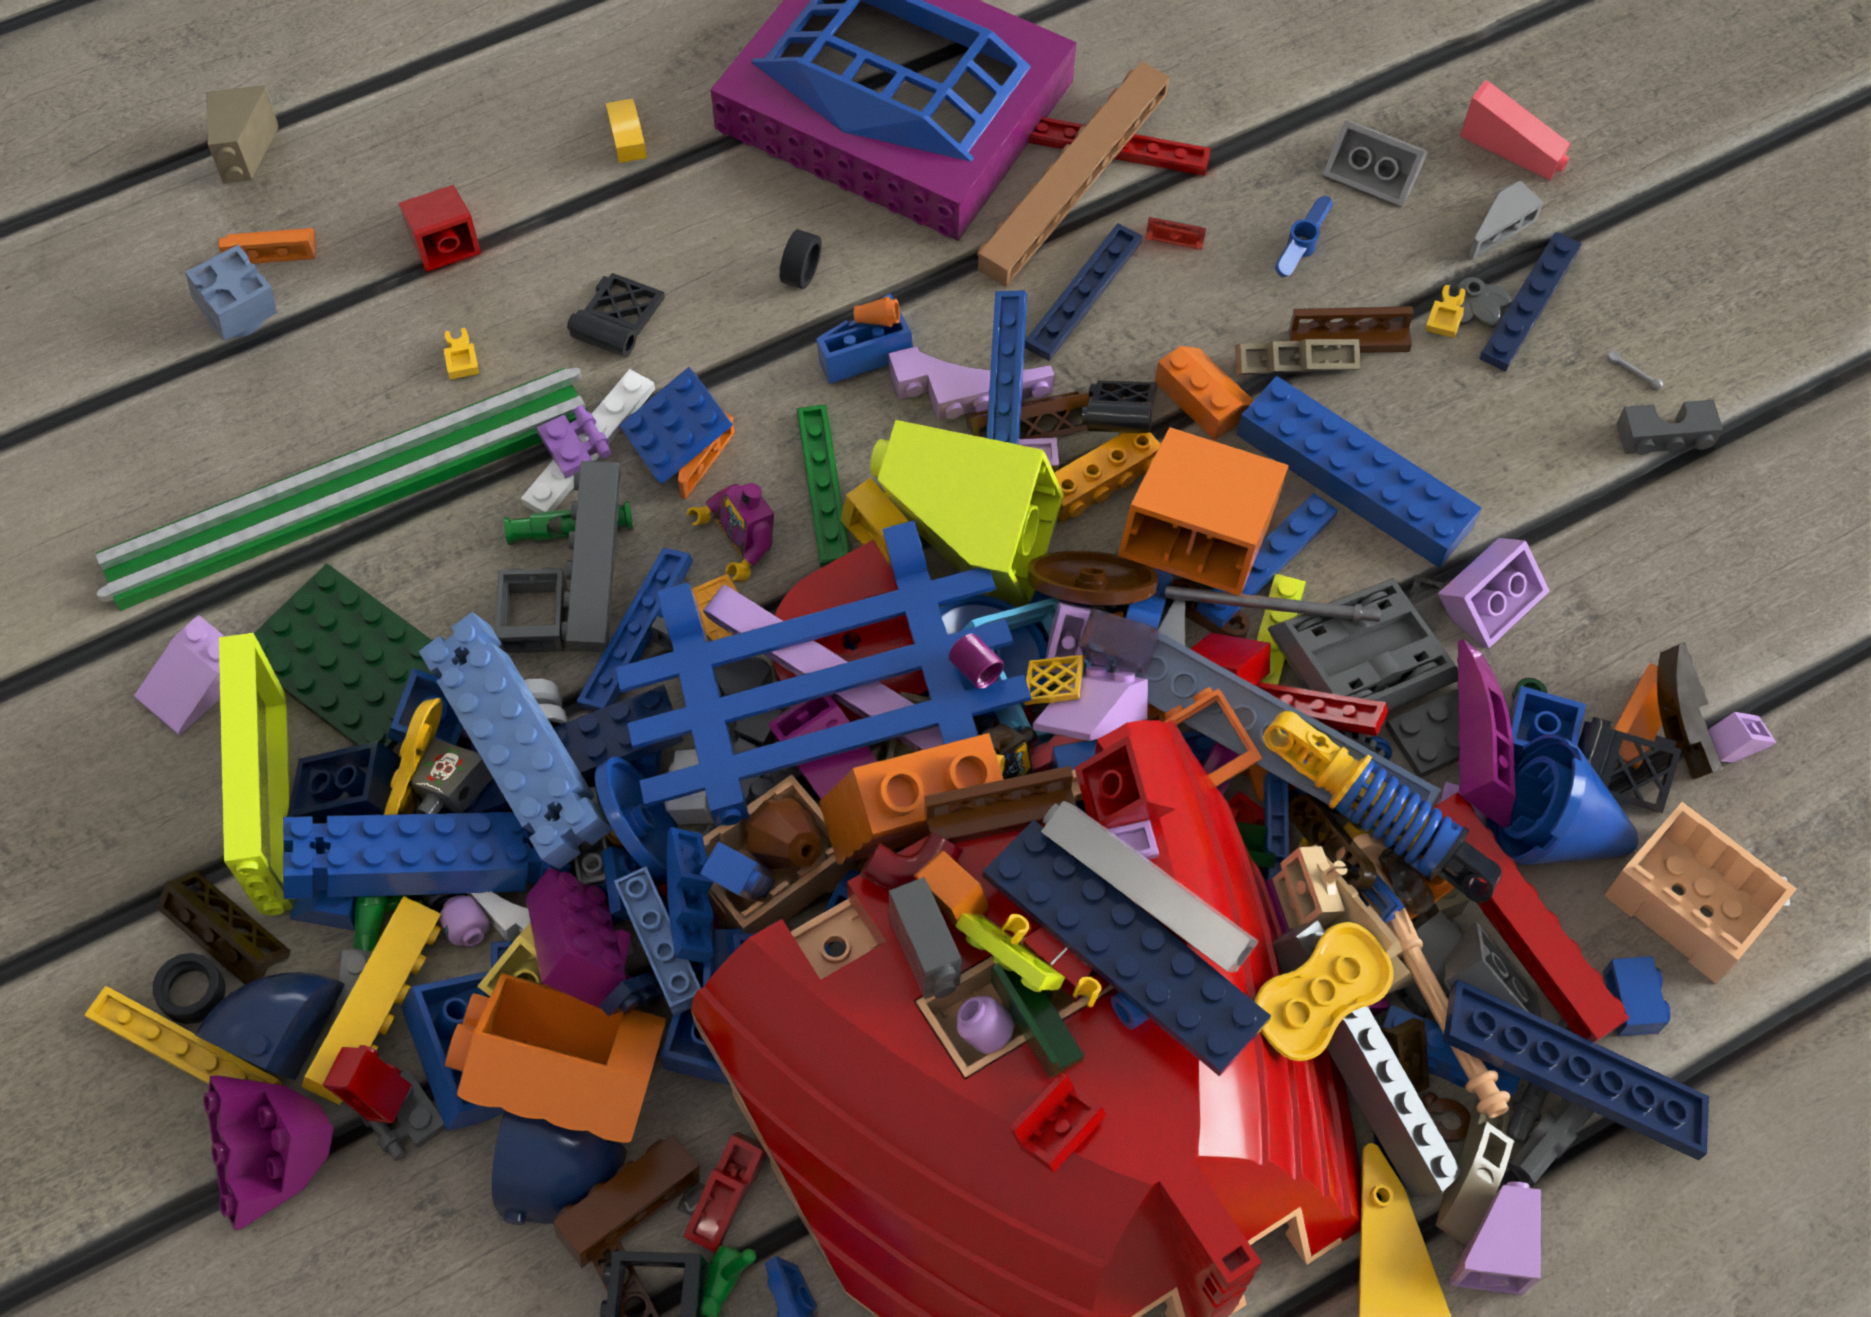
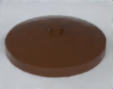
[1027,551,1158,606]

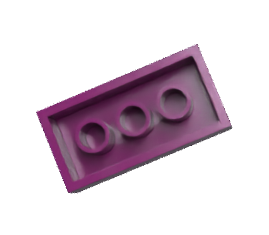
[526,867,626,1009]

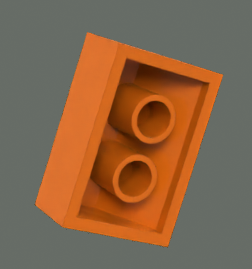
[1155,346,1254,441]

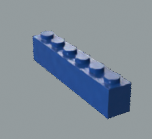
[700,841,775,901]

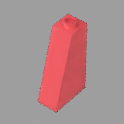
[1460,80,1570,181]

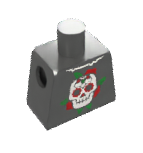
[412,738,493,814]

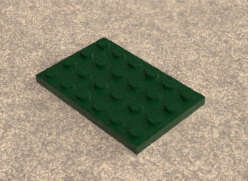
[254,563,437,750]

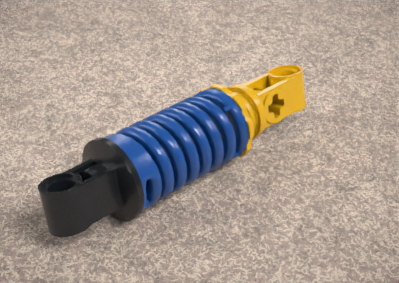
[1263,711,1502,902]

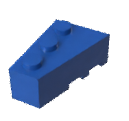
[816,293,913,384]

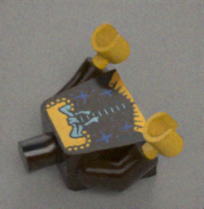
[983,724,1039,779]

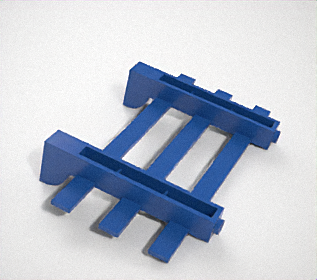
[616,520,1032,826]

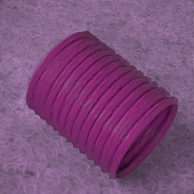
[949,634,1004,689]

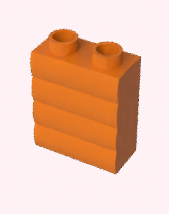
[819,733,1004,865]
[445,973,667,1143]

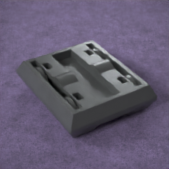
[1268,578,1458,711]

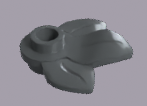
[1457,277,1512,327]

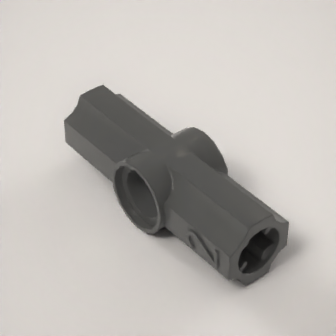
[1508,1098,1594,1186]

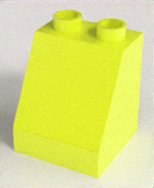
[870,420,1064,607]

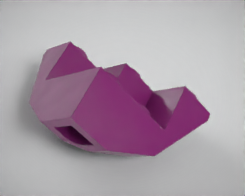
[203,1075,333,1230]

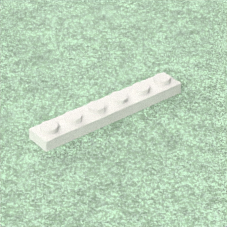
[521,369,655,513]

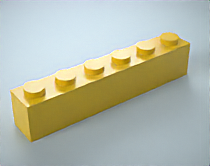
[301,896,442,1106]

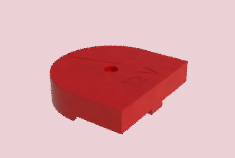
[771,540,929,722]

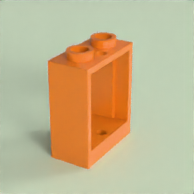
[1164,687,1263,787]

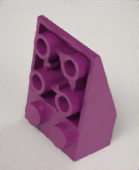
[767,695,878,799]

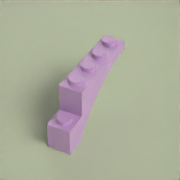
[888,346,1054,421]

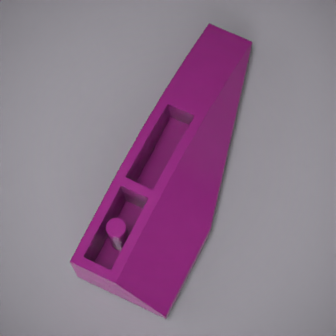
[1457,639,1515,828]

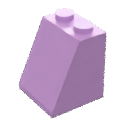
[1449,1182,1541,1295]

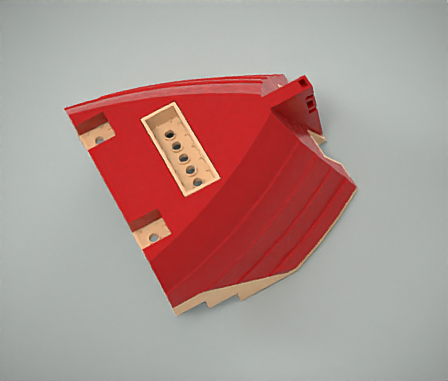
[691,720,1362,1317]

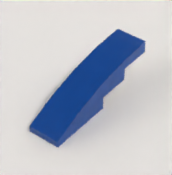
[667,827,714,963]

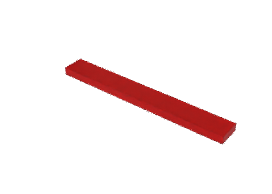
[1029,117,1211,176]

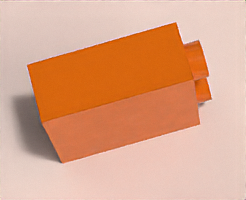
[1118,427,1289,596]

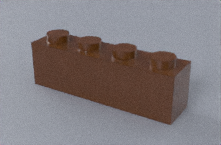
[553,1134,700,1268]

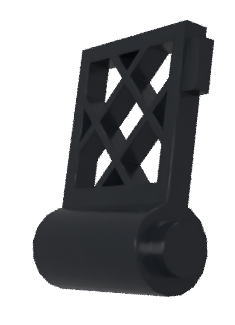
[567,273,665,357]
[1082,380,1157,433]
[1578,717,1682,813]

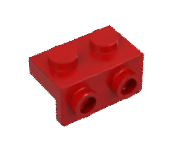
[1010,1072,1107,1173]

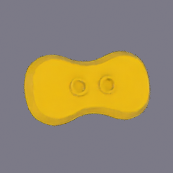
[384,698,443,815]
[1254,922,1393,1061]

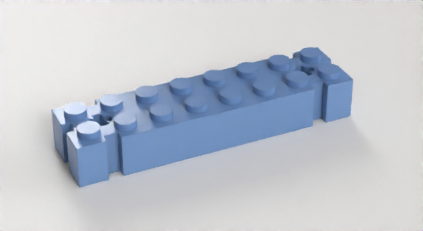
[419,612,613,869]

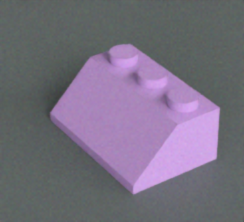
[1438,538,1549,648]

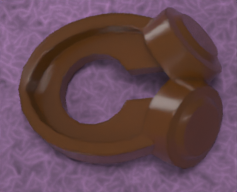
[1421,1091,1471,1142]

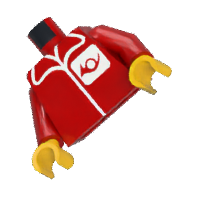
[1001,914,1109,1007]

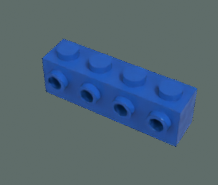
[1381,1005,1520,1098]

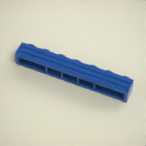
[1263,772,1289,881]

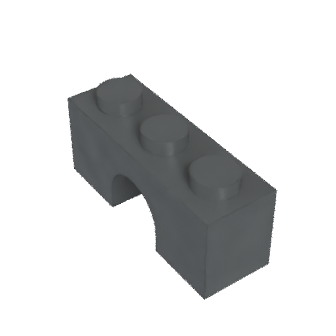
[1616,399,1723,455]

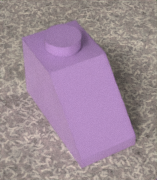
[1044,600,1093,677]
[1708,712,1777,763]

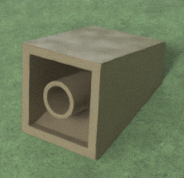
[206,85,279,183]

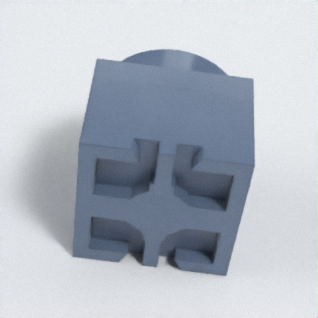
[185,244,277,341]

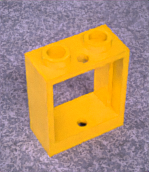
[840,477,920,569]

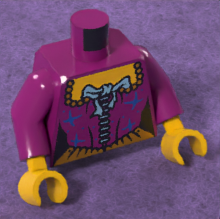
[686,483,774,582]

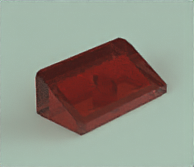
[1146,217,1206,250]

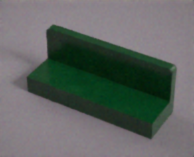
[990,963,1084,1078]

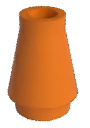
[854,296,900,327]

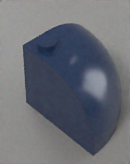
[194,972,345,1080]
[492,1110,627,1225]

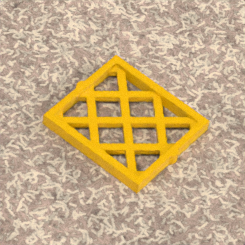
[1024,655,1084,705]

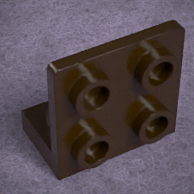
[1379,1018,1430,1094]

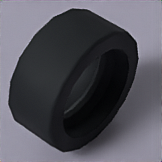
[779,229,822,289]
[153,953,225,1024]

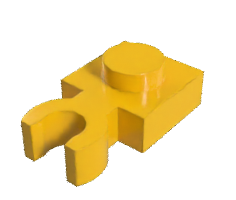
[1426,285,1465,338]
[443,327,480,380]

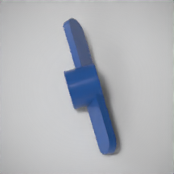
[1275,196,1333,277]

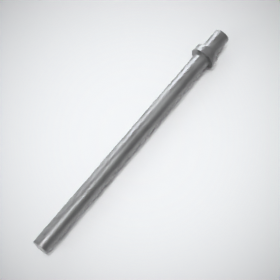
[1165,585,1381,623]

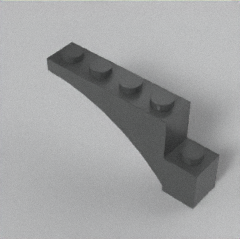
[651,616,782,747]

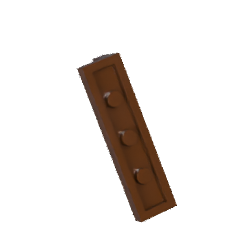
[1289,306,1414,353]
[965,390,1090,439]
[924,766,1076,844]

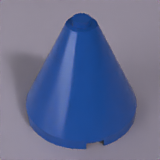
[1486,734,1638,866]

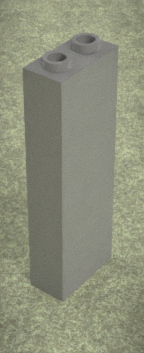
[1041,801,1259,972]

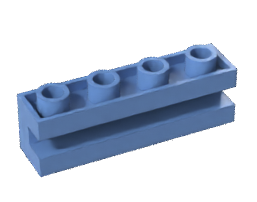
[614,866,701,1016]

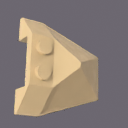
[1312,844,1414,994]

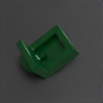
[1235,821,1277,871]

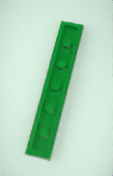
[796,404,850,568]

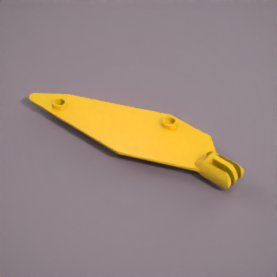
[1358,1143,1451,1317]

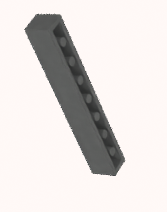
[1273,920,1462,1198]

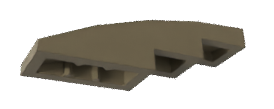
[1235,339,1361,375]

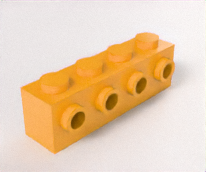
[1054,432,1161,522]

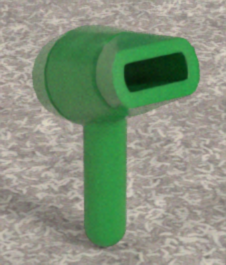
[353,895,419,951]
[702,1246,756,1317]

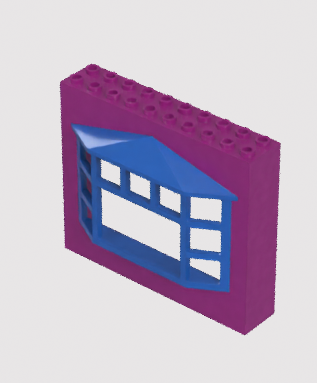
[710,0,1077,241]

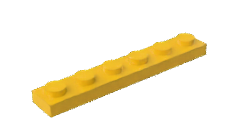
[84,985,282,1085]

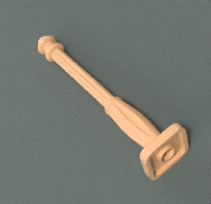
[1336,833,1510,1118]

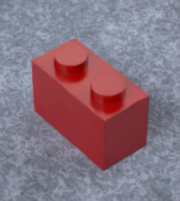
[322,1045,411,1123]

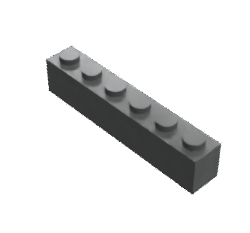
[561,461,622,652]

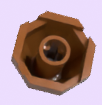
[746,797,821,870]

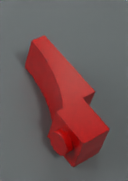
[683,1131,767,1253]

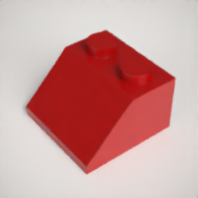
[1074,735,1176,829]

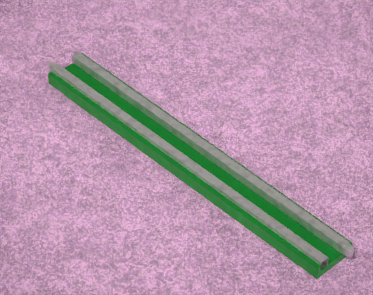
[95,368,588,611]

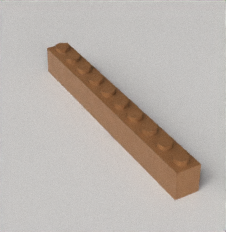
[977,61,1170,287]

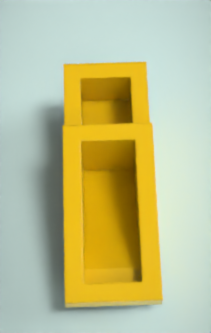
[605,98,647,163]

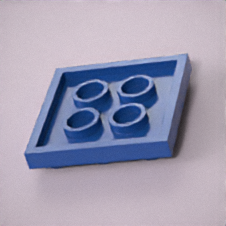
[619,367,733,484]

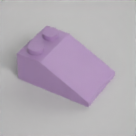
[134,615,225,736]
[1033,666,1148,741]

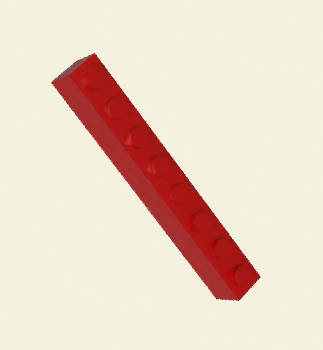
[1431,792,1630,1043]

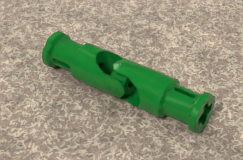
[504,501,633,545]

